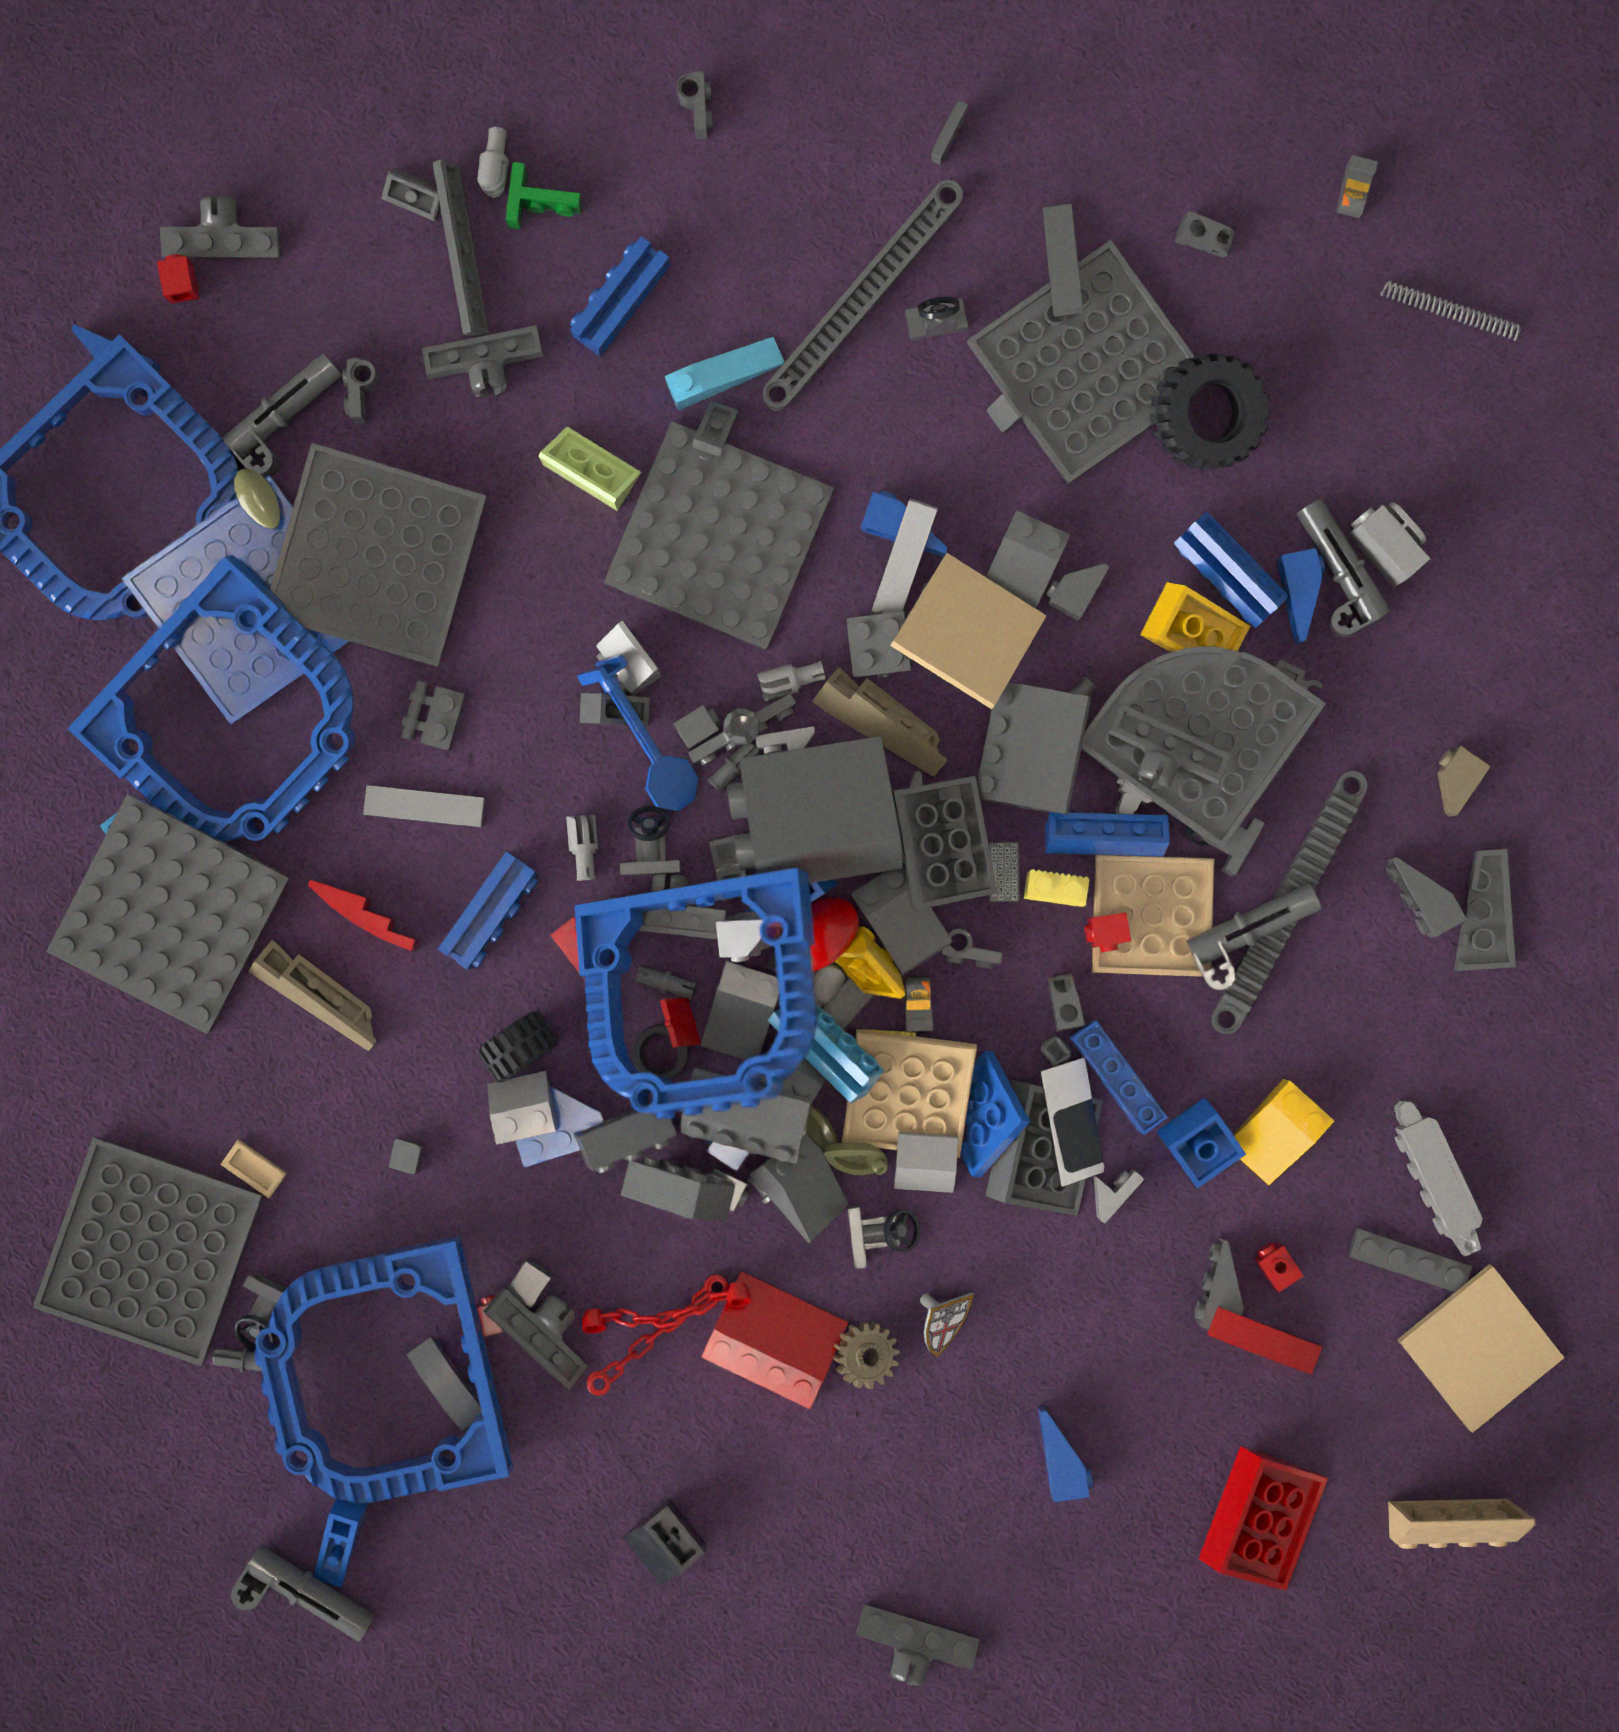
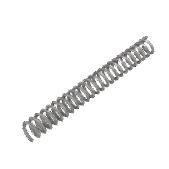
[1380,281,1522,341]

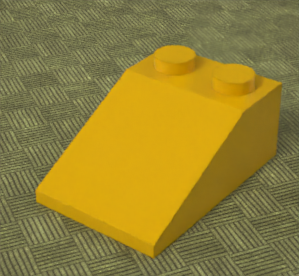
[1140,582,1250,652]
[835,927,905,998]
[1233,1079,1334,1185]

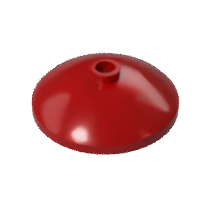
[781,897,859,972]

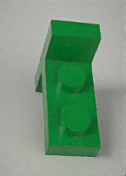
[506,162,583,230]

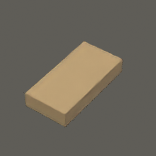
[220,1139,288,1198]

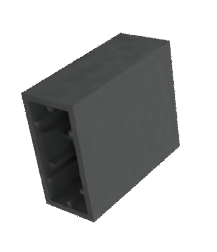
[727,736,903,883]

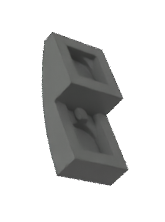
[709,833,747,901]

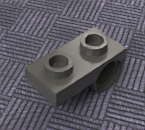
[676,71,713,139]
[342,358,380,424]
[940,929,1003,969]

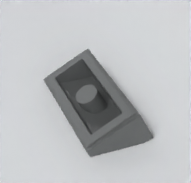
[381,168,441,221]

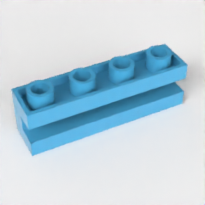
[768,1004,884,1103]

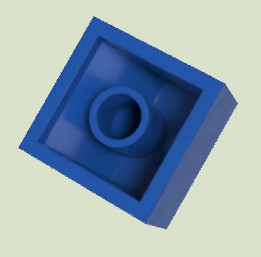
[1156,1097,1246,1189]

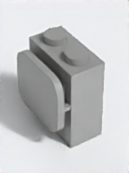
[1348,502,1430,588]

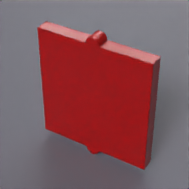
[660,998,701,1048]

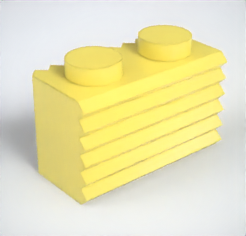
[1023,869,1089,907]

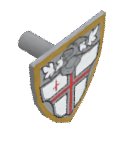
[920,1293,974,1357]

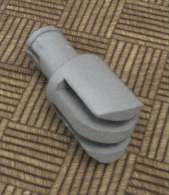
[477,127,509,198]
[757,661,826,701]
[566,814,598,881]
[814,962,845,1007]

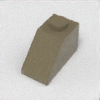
[1437,746,1491,817]

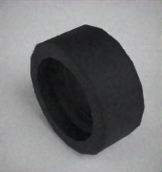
[632,1025,689,1079]

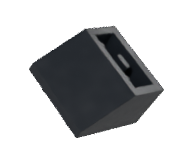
[623,1498,707,1584]

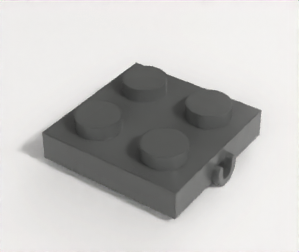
[846,611,913,677]

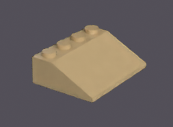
[1388,1499,1535,1549]

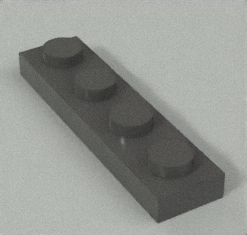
[1348,1228,1472,1292]

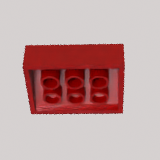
[701,1271,848,1409]
[1198,1446,1328,1591]

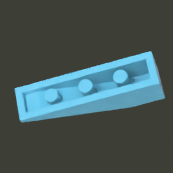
[665,337,785,411]

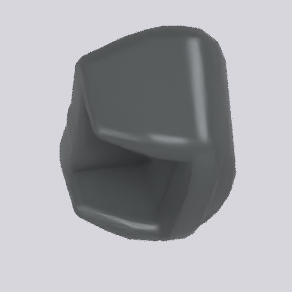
[1040,1036,1072,1067]

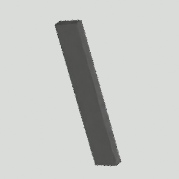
[432,160,489,337]

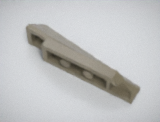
[812,667,947,776]
[249,940,376,1051]

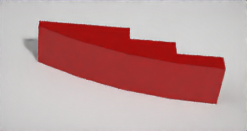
[308,880,419,951]
[1207,1306,1322,1375]

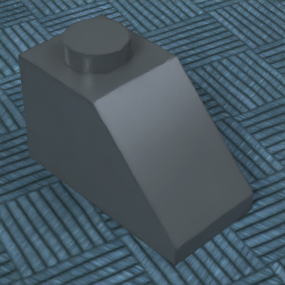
[1046,563,1110,622]
[579,693,650,727]

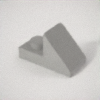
[756,726,815,754]
[1094,1169,1144,1224]

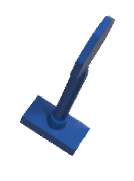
[577,654,698,811]

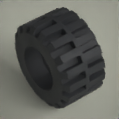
[477,1011,559,1083]

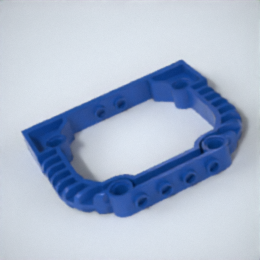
[0,334,239,620]
[68,555,356,841]
[575,868,818,1119]
[254,1235,514,1503]

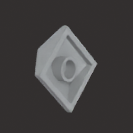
[894,1132,958,1193]

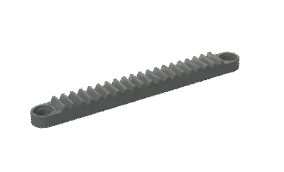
[763,180,963,411]
[1210,771,1368,1034]

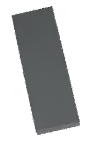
[406,1337,482,1431]

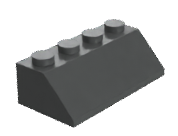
[681,1068,812,1164]

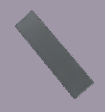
[1042,203,1083,317]

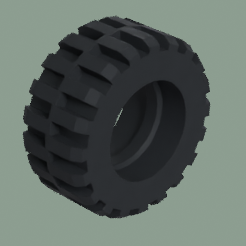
[1150,353,1271,469]

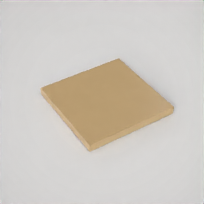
[890,553,1046,709]
[1092,855,1214,977]
[842,1029,977,1158]
[1397,1264,1564,1433]

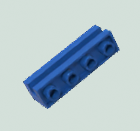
[570,236,671,357]
[1173,512,1289,628]
[1045,812,1170,857]
[438,852,538,970]
[1069,1020,1168,1135]

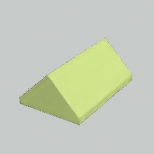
[539,427,641,511]

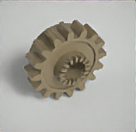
[833,1321,900,1389]

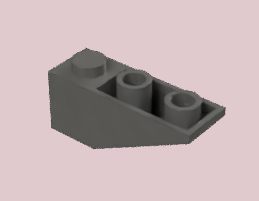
[1386,857,1467,937]
[1194,1237,1244,1330]

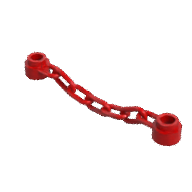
[586,1274,728,1396]
[582,1282,751,1334]

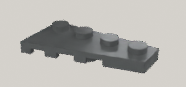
[1454,849,1516,971]

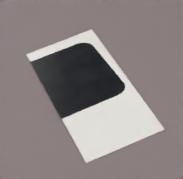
[1041,1057,1104,1187]

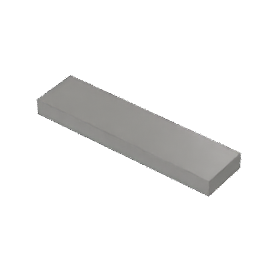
[872,498,938,614]
[363,785,485,828]

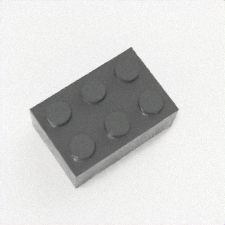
[574,1102,677,1173]
[621,1157,735,1222]

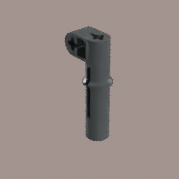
[222,353,342,478]
[1296,499,1391,638]
[1186,883,1322,990]
[231,1544,375,1642]

